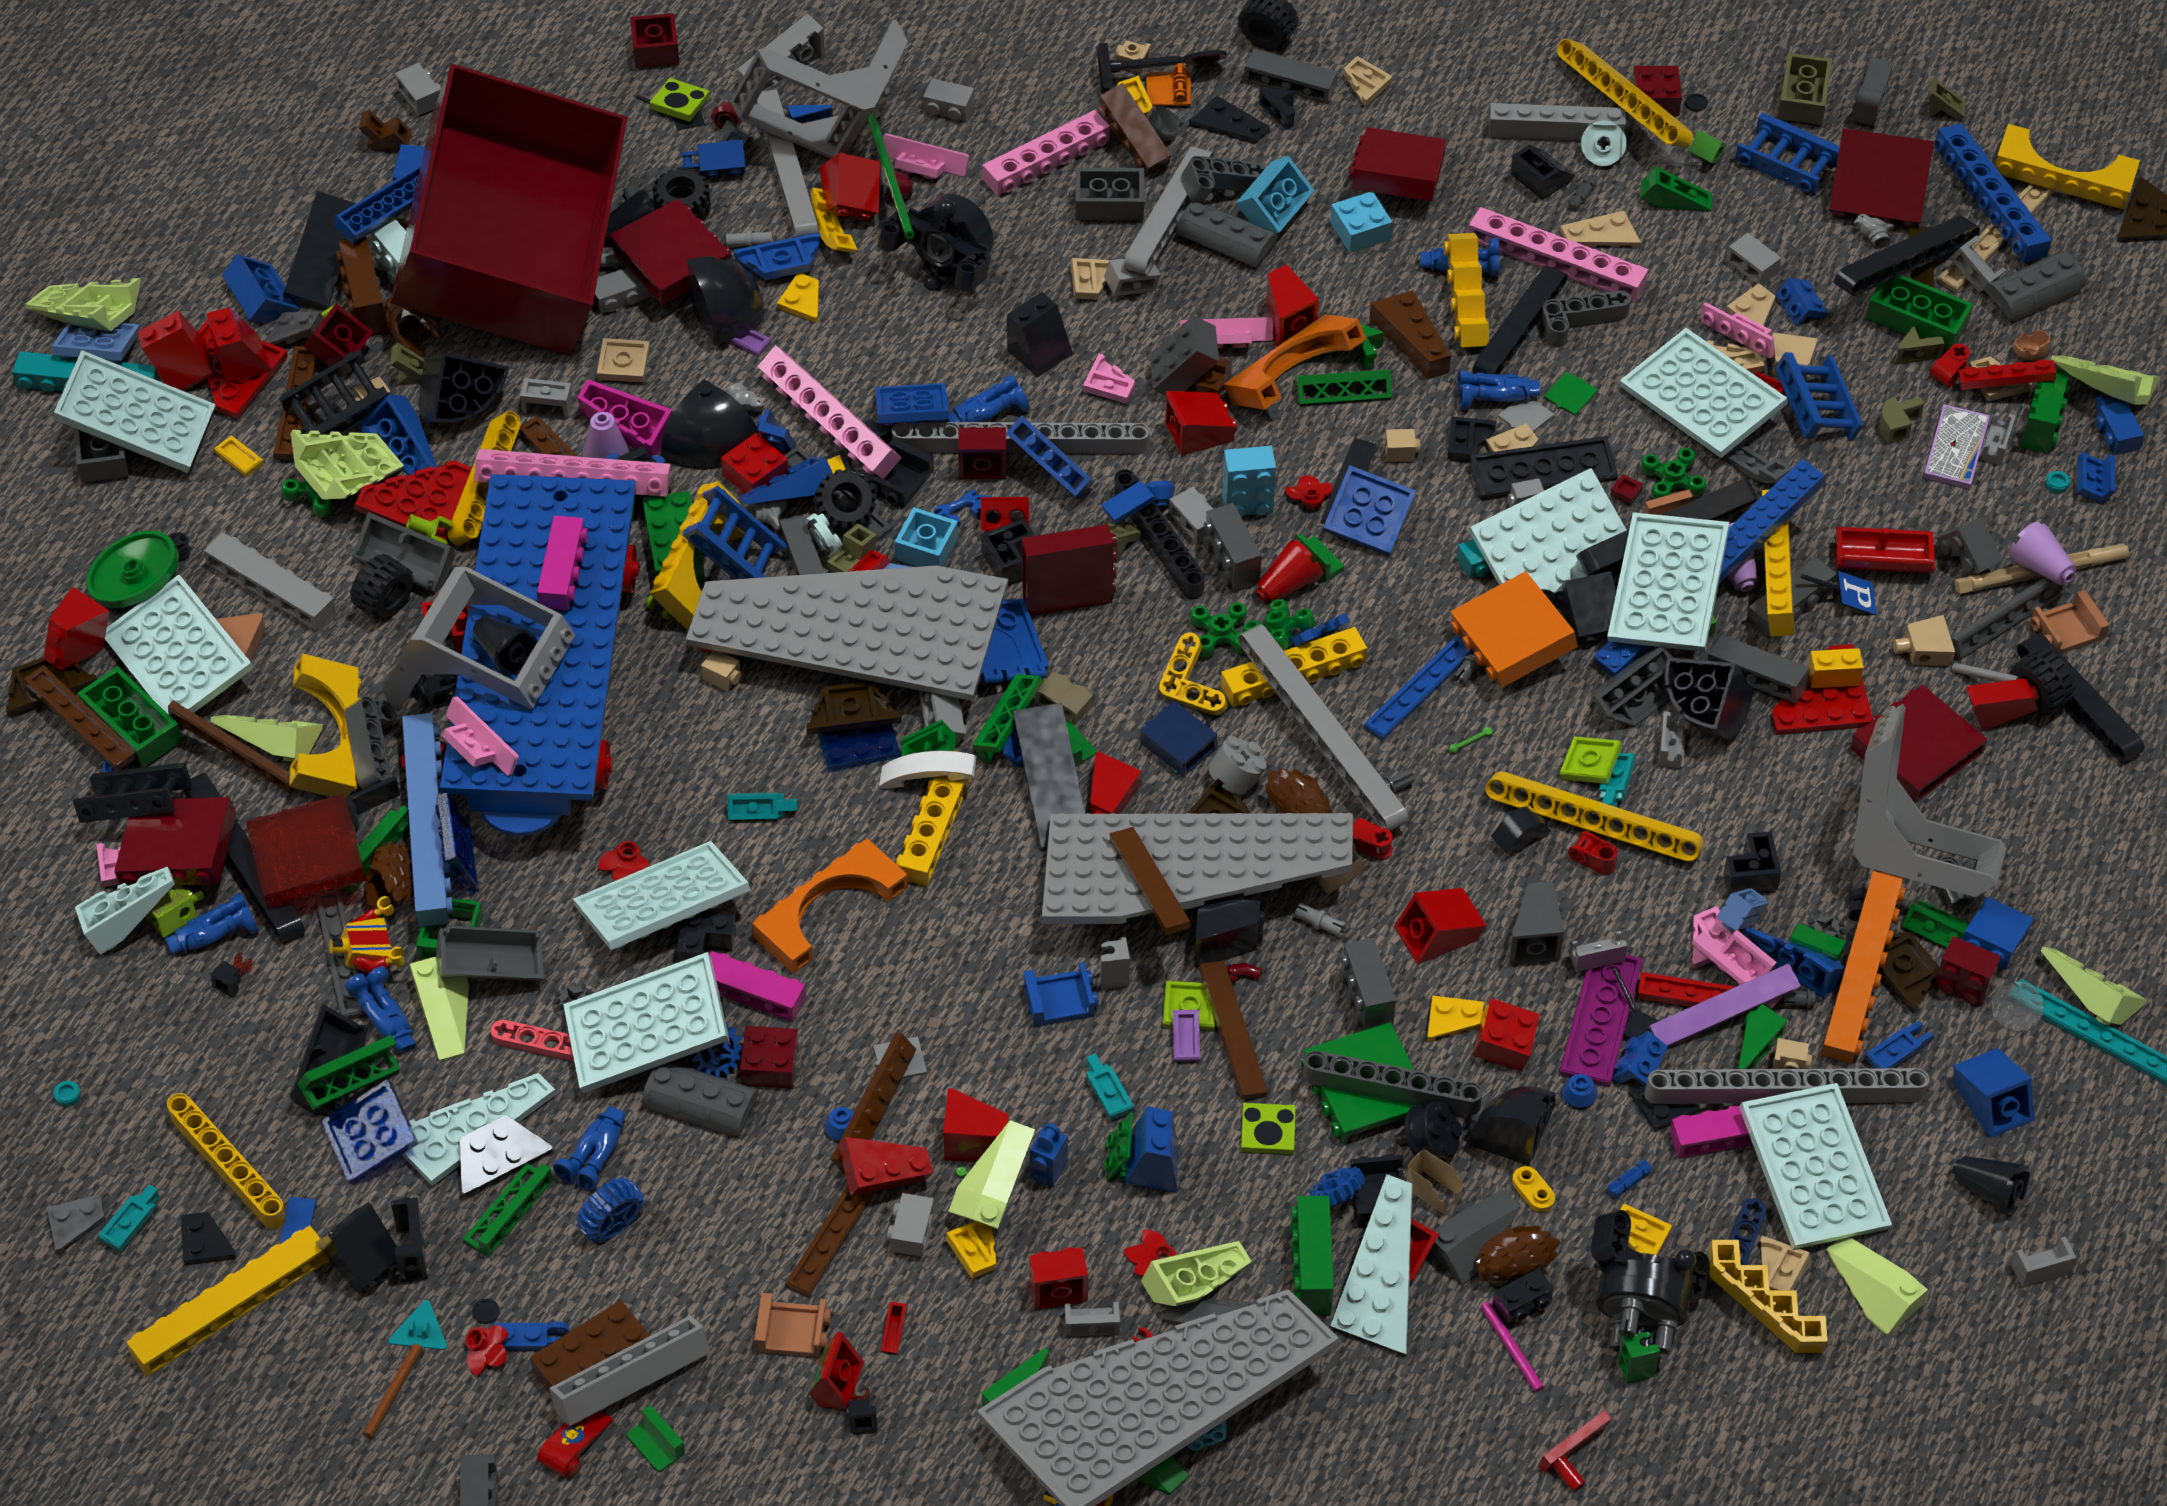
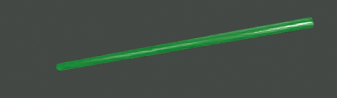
[868,111,914,239]

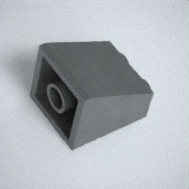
[1508,881,1564,965]

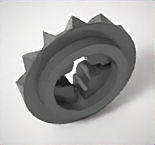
[1806,911,1847,940]
[553,981,593,1018]

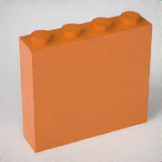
[1450,571,1578,688]

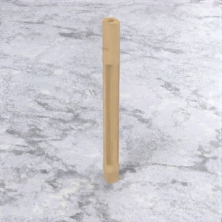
[1954,544,2129,594]

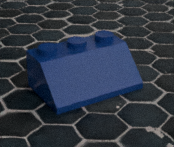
[222,254,300,324]

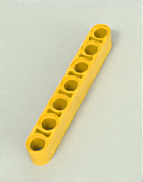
[448,411,521,546]
[167,1093,286,1229]

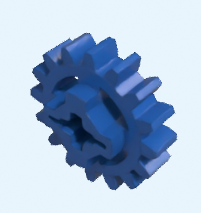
[688,1022,743,1077]
[1309,1166,1365,1207]

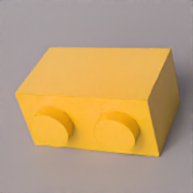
[1808,648,1864,688]

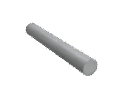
[1952,663,2020,682]

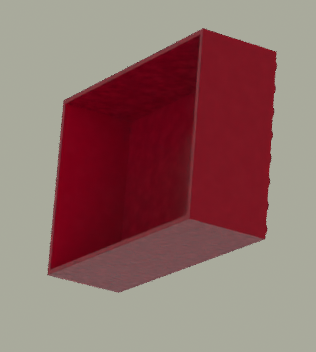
[390,63,628,356]

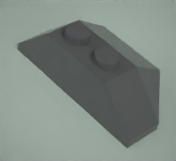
[1593,646,1673,726]

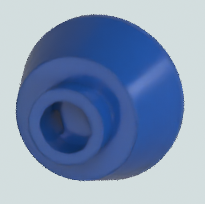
[1145,481,1175,508]
[1562,1074,1598,1108]
[824,1107,854,1141]

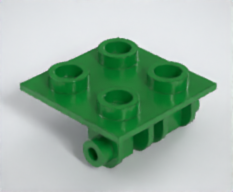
[1104,1112,1133,1181]

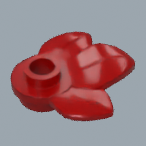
[1285,475,1333,510]
[598,841,649,881]
[1124,1229,1176,1277]
[465,1325,509,1376]

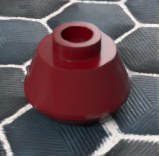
[711,102,742,129]
[889,171,913,201]

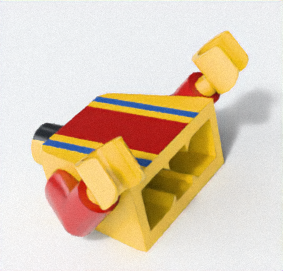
[329,896,405,974]

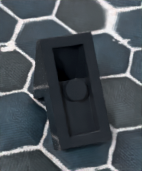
[1259,88,1295,130]

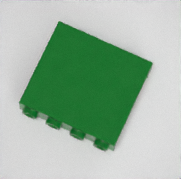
[1301,1022,1422,1145]

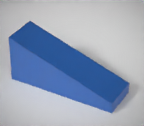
[787,105,833,124]

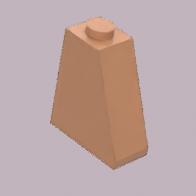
[216,613,266,676]

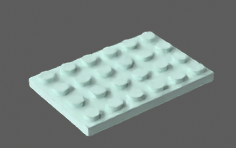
[1620,328,1788,458]
[52,350,215,473]
[1468,468,1626,593]
[1607,512,1730,652]
[105,575,254,714]
[573,841,751,950]
[563,952,729,1093]
[1739,1083,1892,1249]

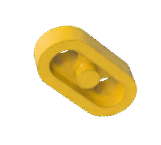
[1512,1166,1555,1213]

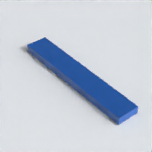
[1364,636,1474,741]

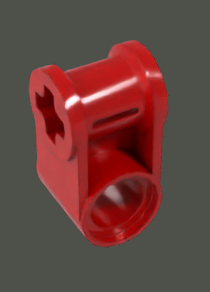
[1929,344,1970,388]
[1353,818,1393,860]
[1568,831,1618,875]

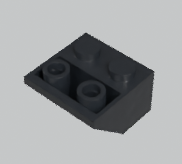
[1511,145,1575,199]

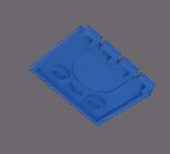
[978,598,1049,684]

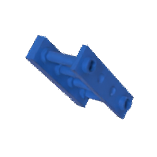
[1735,112,1839,195]
[1775,352,1863,441]
[682,486,787,580]

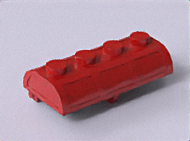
[1834,527,1935,574]

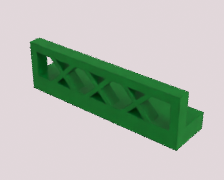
[1295,369,1392,404]
[972,674,1043,763]
[331,805,410,895]
[1902,899,1970,948]
[297,1035,401,1110]
[463,1163,553,1258]

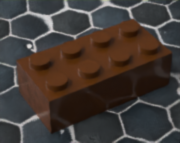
[336,236,388,336]
[530,1300,650,1395]

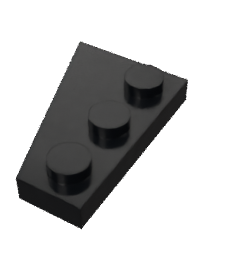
[1189,96,1270,144]

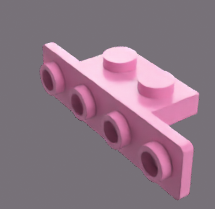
[883,133,969,179]
[1701,302,1774,358]
[1180,317,1273,348]
[442,696,519,776]
[1692,930,1782,1009]

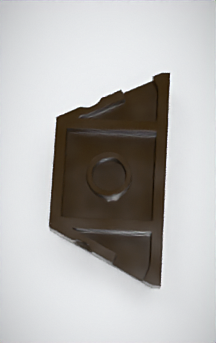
[2117,177,2167,242]
[6,657,98,717]
[806,681,902,735]
[1187,778,1250,814]
[1878,932,1939,1013]

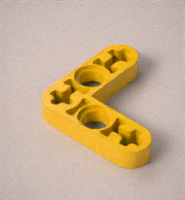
[1159,632,1227,715]

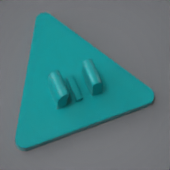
[388,1300,447,1350]

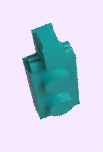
[1599,753,1637,807]
[727,792,798,820]
[1086,1053,1134,1121]
[98,1184,160,1253]

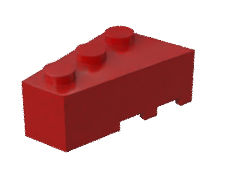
[838,1137,933,1196]

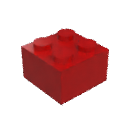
[721,433,789,494]
[1473,998,1540,1071]
[1029,1247,1088,1310]

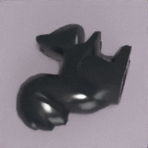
[410,674,456,709]

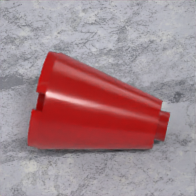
[1255,540,1323,603]

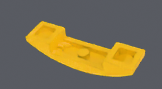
[811,188,857,253]

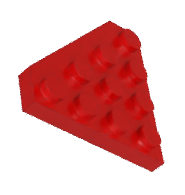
[198,319,288,420]
[354,460,472,540]
[1771,644,1873,735]

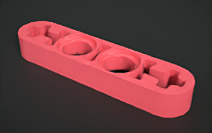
[490,1020,574,1062]

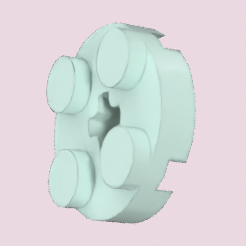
[1581,121,1626,166]
[805,513,843,559]

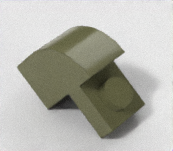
[1879,397,1924,444]
[826,524,877,573]

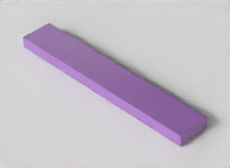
[1649,964,1801,1047]

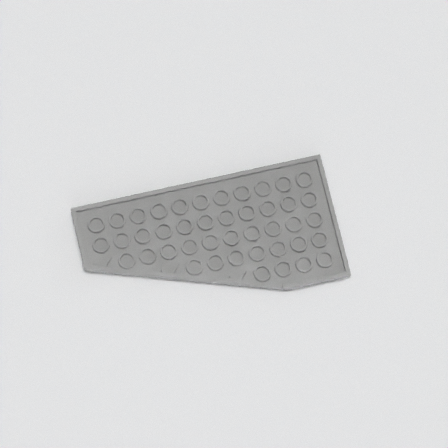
[686,565,1008,701]
[1042,813,1353,924]
[977,1290,1340,1506]

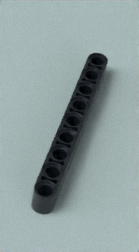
[1834,215,1980,296]
[1576,478,1759,576]
[184,772,305,943]

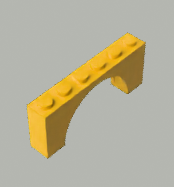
[1994,124,2140,210]
[650,481,751,630]
[289,654,361,799]

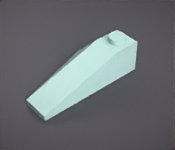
[75,867,175,954]

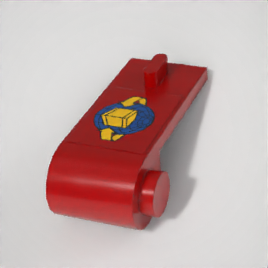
[537,1411,614,1478]

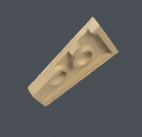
[1560,211,1641,248]

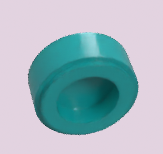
[2045,471,2070,494]
[53,1081,81,1107]

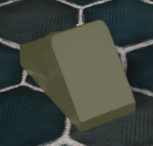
[1929,78,1966,121]
[1895,327,1944,364]
[391,343,424,384]
[1105,521,1142,559]

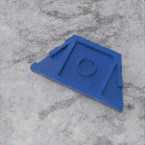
[734,233,820,280]

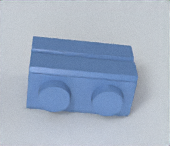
[1717,888,1769,932]

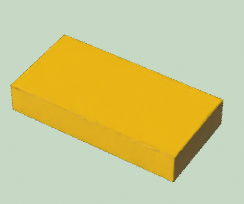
[214,435,264,478]

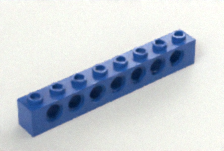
[1934,123,2052,263]

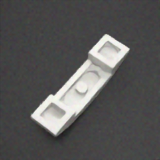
[879,751,976,789]

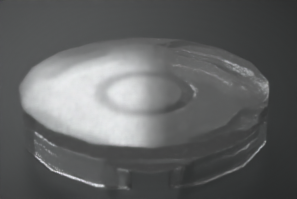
[1991,981,2044,1033]

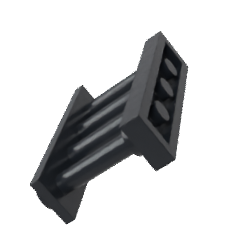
[278,350,388,435]
[73,762,192,823]

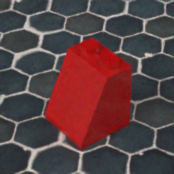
[819,153,880,221]
[1266,264,1319,347]
[206,307,271,384]
[138,311,215,391]
[1165,391,1237,456]
[44,587,109,670]
[1394,888,1487,964]
[943,1088,1009,1162]

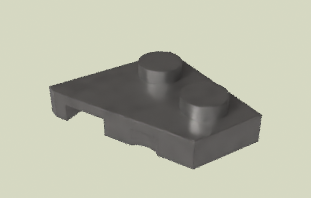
[266,311,324,345]
[47,1194,106,1254]

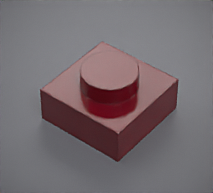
[1610,474,1643,505]

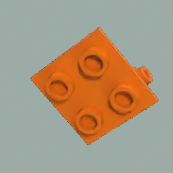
[1146,63,1191,106]

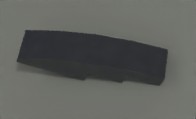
[1321,438,1377,524]

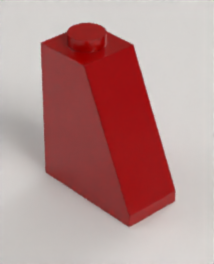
[1966,678,2039,731]
[1090,751,1142,814]

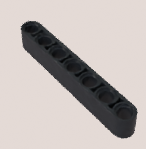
[1472,265,1568,374]
[1114,469,1205,599]
[2017,633,2145,763]

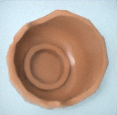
[2013,329,2051,362]

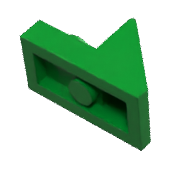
[1354,323,1384,370]

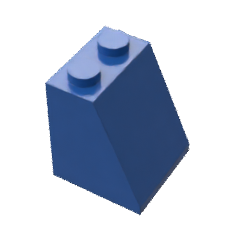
[1953,1048,2035,1138]
[1125,1106,1178,1192]

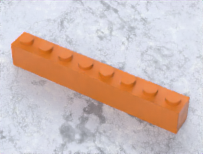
[1822,869,1906,1064]

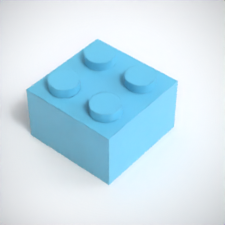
[1330,192,1392,253]
[895,507,958,567]

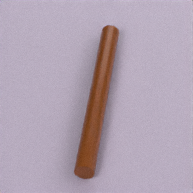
[363,1343,423,1439]

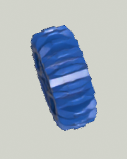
[577,1177,644,1244]

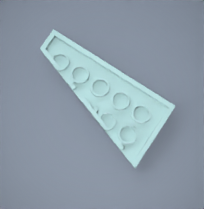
[382,1073,556,1186]
[1330,1175,1413,1355]

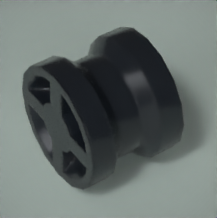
[168,532,191,562]

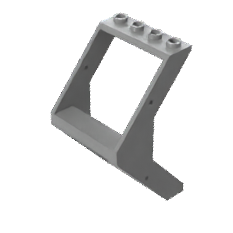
[730,20,908,159]
[382,567,575,709]
[1853,704,2007,897]

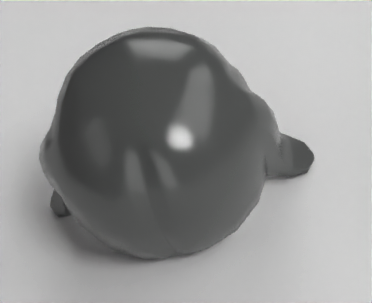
[1146,106,1187,142]

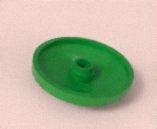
[86,530,179,608]

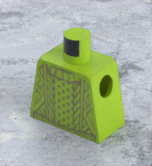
[145,885,204,938]

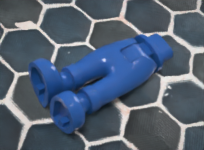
[1420,238,1499,277]
[1457,370,1540,410]
[945,375,1030,422]
[165,892,259,955]
[344,966,416,1053]
[553,1106,627,1191]

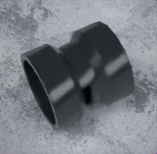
[1848,888,1868,921]

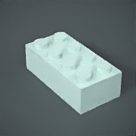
[372,220,406,284]

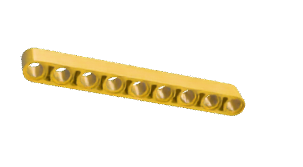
[1557,39,1693,149]
[1486,771,1704,861]

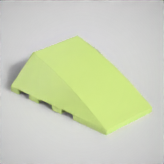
[25,278,141,331]
[2051,356,2160,405]
[291,430,404,499]

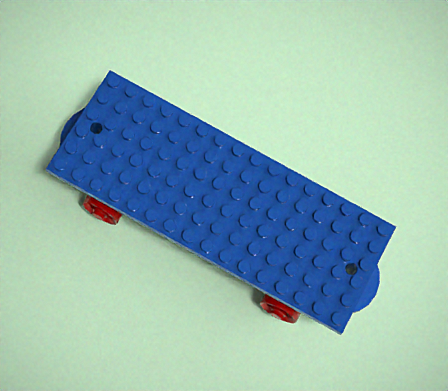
[440,474,640,836]

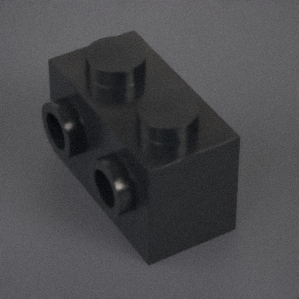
[1492,1268,1554,1328]

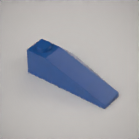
[358,394,437,475]
[737,457,833,504]
[1744,927,1845,1000]

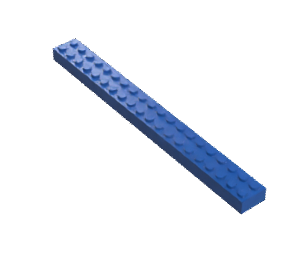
[334,165,421,244]
[1593,459,1826,677]

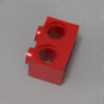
[980,497,1029,533]

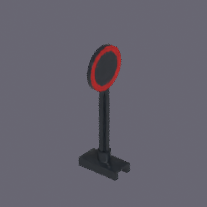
[1096,43,1227,92]

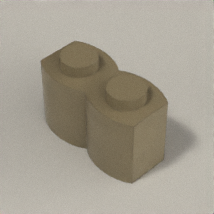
[1035,672,1093,725]

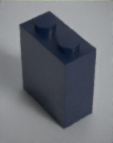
[1140,701,1218,777]

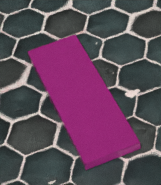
[1559,954,1643,1087]

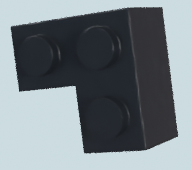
[981,518,1035,584]
[1723,831,1782,894]
[676,911,736,963]

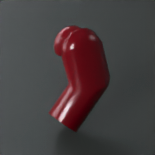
[1227,963,1263,983]

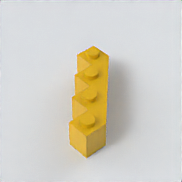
[1443,233,1489,347]
[1708,1240,1828,1353]

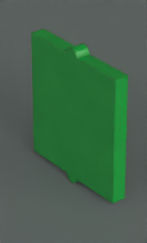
[1543,371,1598,416]

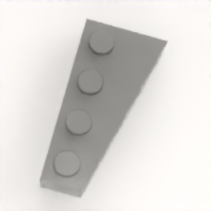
[737,13,825,91]

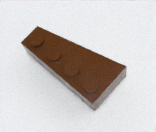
[1098,83,1171,176]
[1369,290,1451,379]

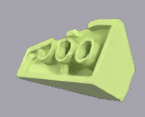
[211,715,323,761]
[2041,946,2147,1026]
[410,957,469,1062]
[948,1121,1035,1230]
[1826,1237,1928,1336]
[1141,1241,1252,1306]

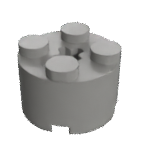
[1208,735,1267,794]

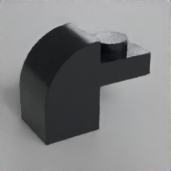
[1491,806,1551,853]

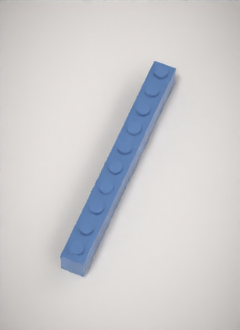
[402,713,453,927]

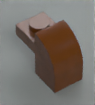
[359,109,412,152]
[1196,356,1232,394]

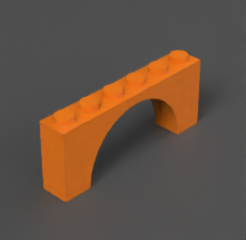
[1223,314,1366,410]
[752,838,908,974]

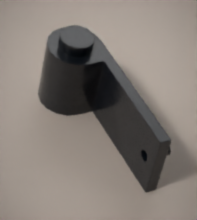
[331,776,400,837]

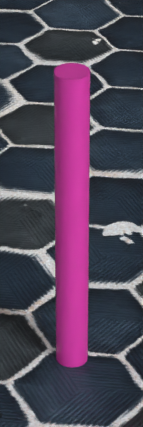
[1481,1301,1544,1393]

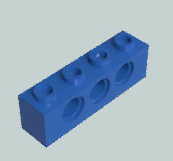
[1006,416,1095,499]

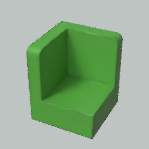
[1689,130,1727,164]

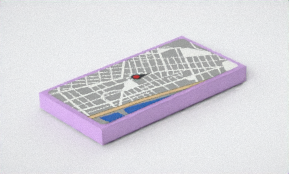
[1923,404,1990,489]

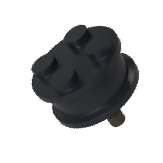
[1395,1101,1462,1158]

